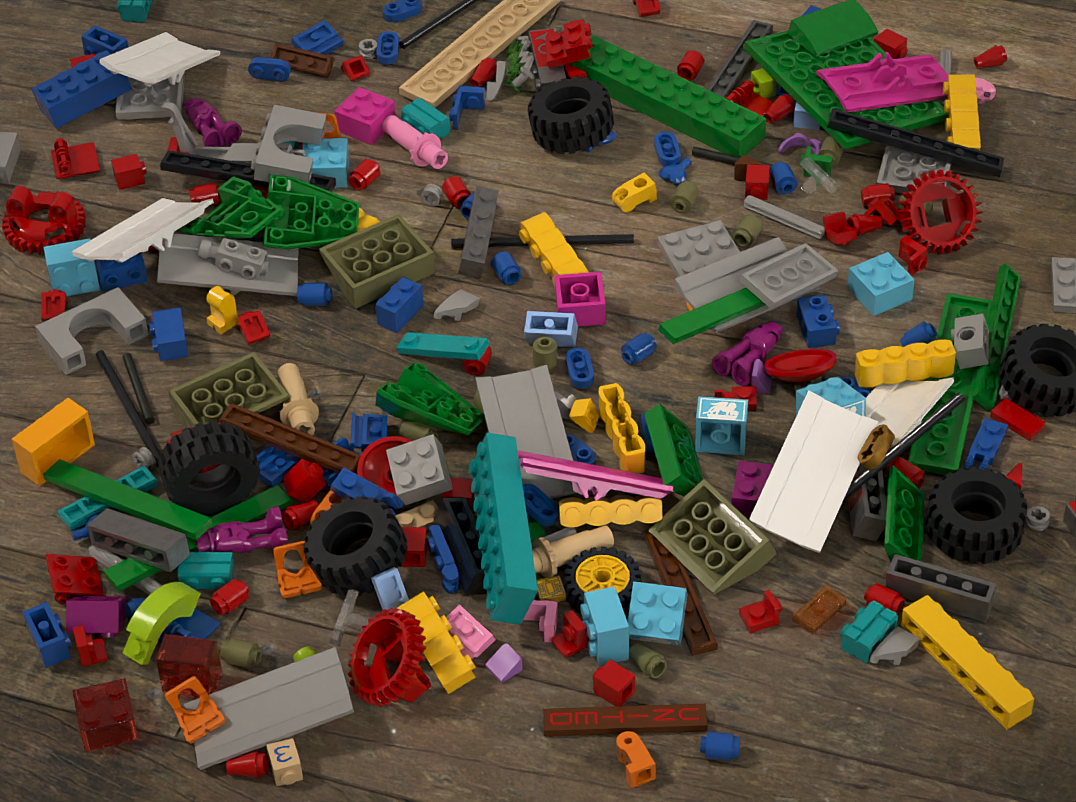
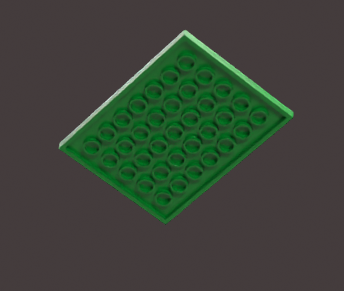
[743,30,949,150]

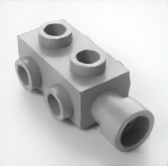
[198,238,270,279]

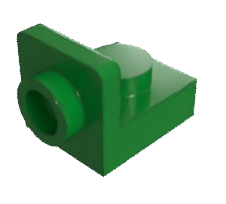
[800,146,832,179]

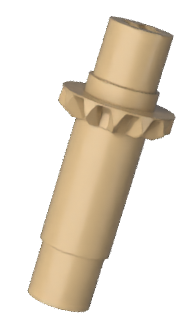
[278,363,319,435]
[532,525,614,578]

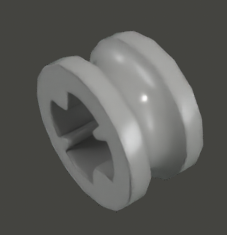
[359,39,377,59]
[421,184,443,206]
[132,447,156,470]
[1026,506,1050,531]

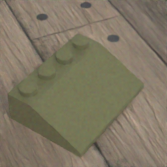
[319,214,436,309]
[169,352,290,428]
[648,479,777,595]

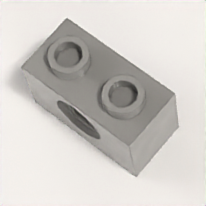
[951,314,989,369]

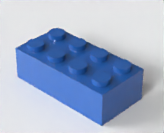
[31,50,132,129]

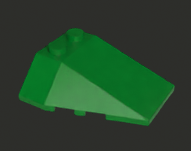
[176,177,282,239]

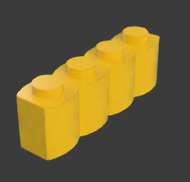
[943,74,981,151]
[519,212,589,287]
[855,340,956,388]
[599,383,645,474]
[559,495,662,527]
[397,591,476,694]

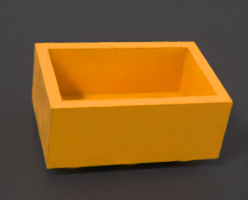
[12,398,95,487]

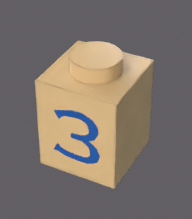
[266,738,303,787]

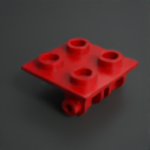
[724,80,774,117]
[51,138,100,179]
[45,554,104,605]

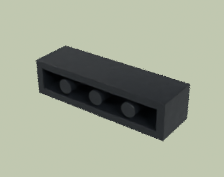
[434,498,487,595]

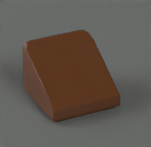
[734,155,762,181]

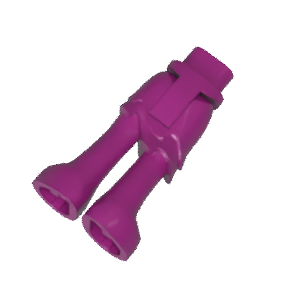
[183,97,242,147]
[712,321,783,387]
[195,506,288,553]

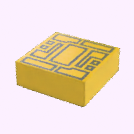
[537,576,566,602]

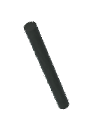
[692,147,774,173]
[122,353,154,424]

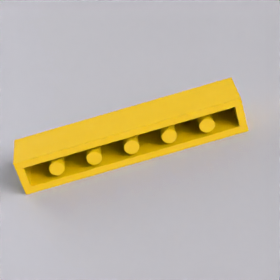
[901,595,1034,730]

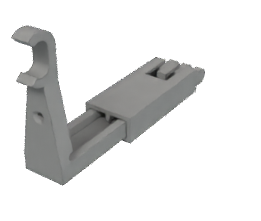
[160,102,306,164]

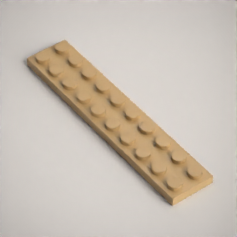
[399,0,561,108]

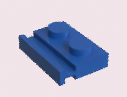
[291,20,344,55]
[350,413,387,452]
[256,446,301,488]

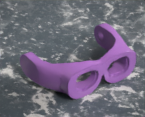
[778,133,822,155]

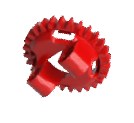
[898,169,983,255]
[2,186,86,255]
[347,608,431,707]

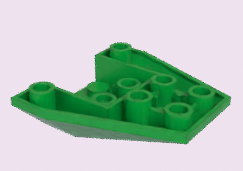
[263,174,359,250]
[375,362,485,435]

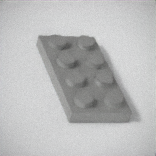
[739,243,838,309]

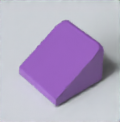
[751,359,772,395]
[485,643,522,683]

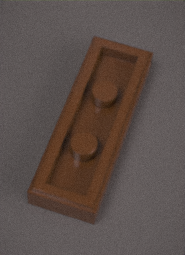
[270,43,335,78]

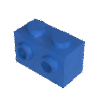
[81,25,128,55]
[95,252,148,292]
[375,277,424,333]
[796,295,840,348]
[149,308,188,361]
[23,602,72,668]

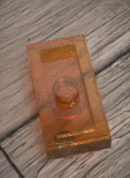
[792,585,846,634]

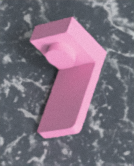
[523,600,558,643]

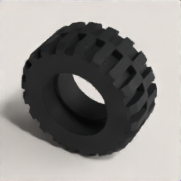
[527,77,614,154]
[999,324,1076,417]
[158,421,260,515]
[926,467,1028,564]
[304,496,408,597]

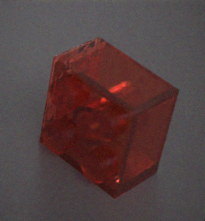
[156,634,223,698]
[72,678,139,752]

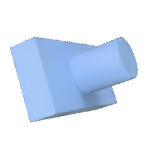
[371,567,409,610]

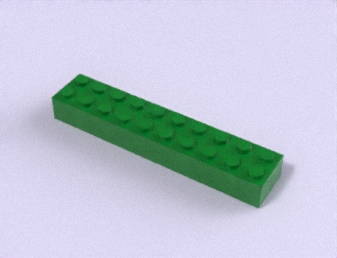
[569,35,766,157]

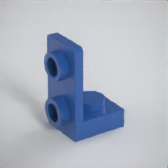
[449,86,485,130]

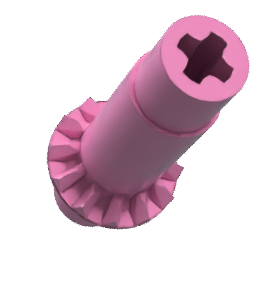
[382,115,448,169]

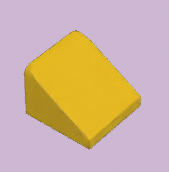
[569,398,600,433]

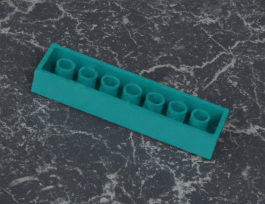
[469,433,538,625]

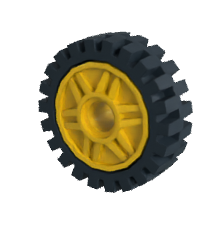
[564,547,641,614]

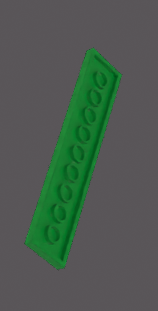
[908,293,992,475]

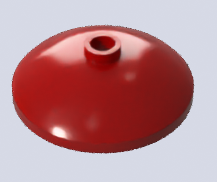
[764,349,837,386]
[357,436,412,506]

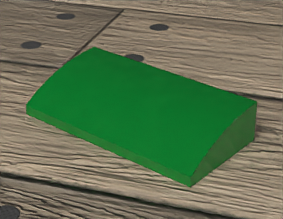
[788,0,878,57]
[644,403,704,497]
[885,466,925,562]

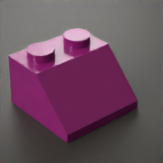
[66,596,129,637]

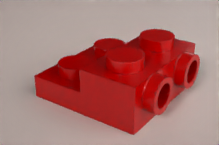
[545,19,593,69]

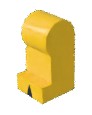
[611,173,658,212]
[207,286,238,335]

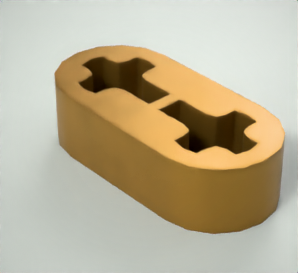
[857,424,895,470]

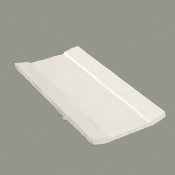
[100,32,220,86]
[72,198,214,263]
[866,378,954,451]
[749,390,878,553]

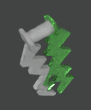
[505,36,535,92]

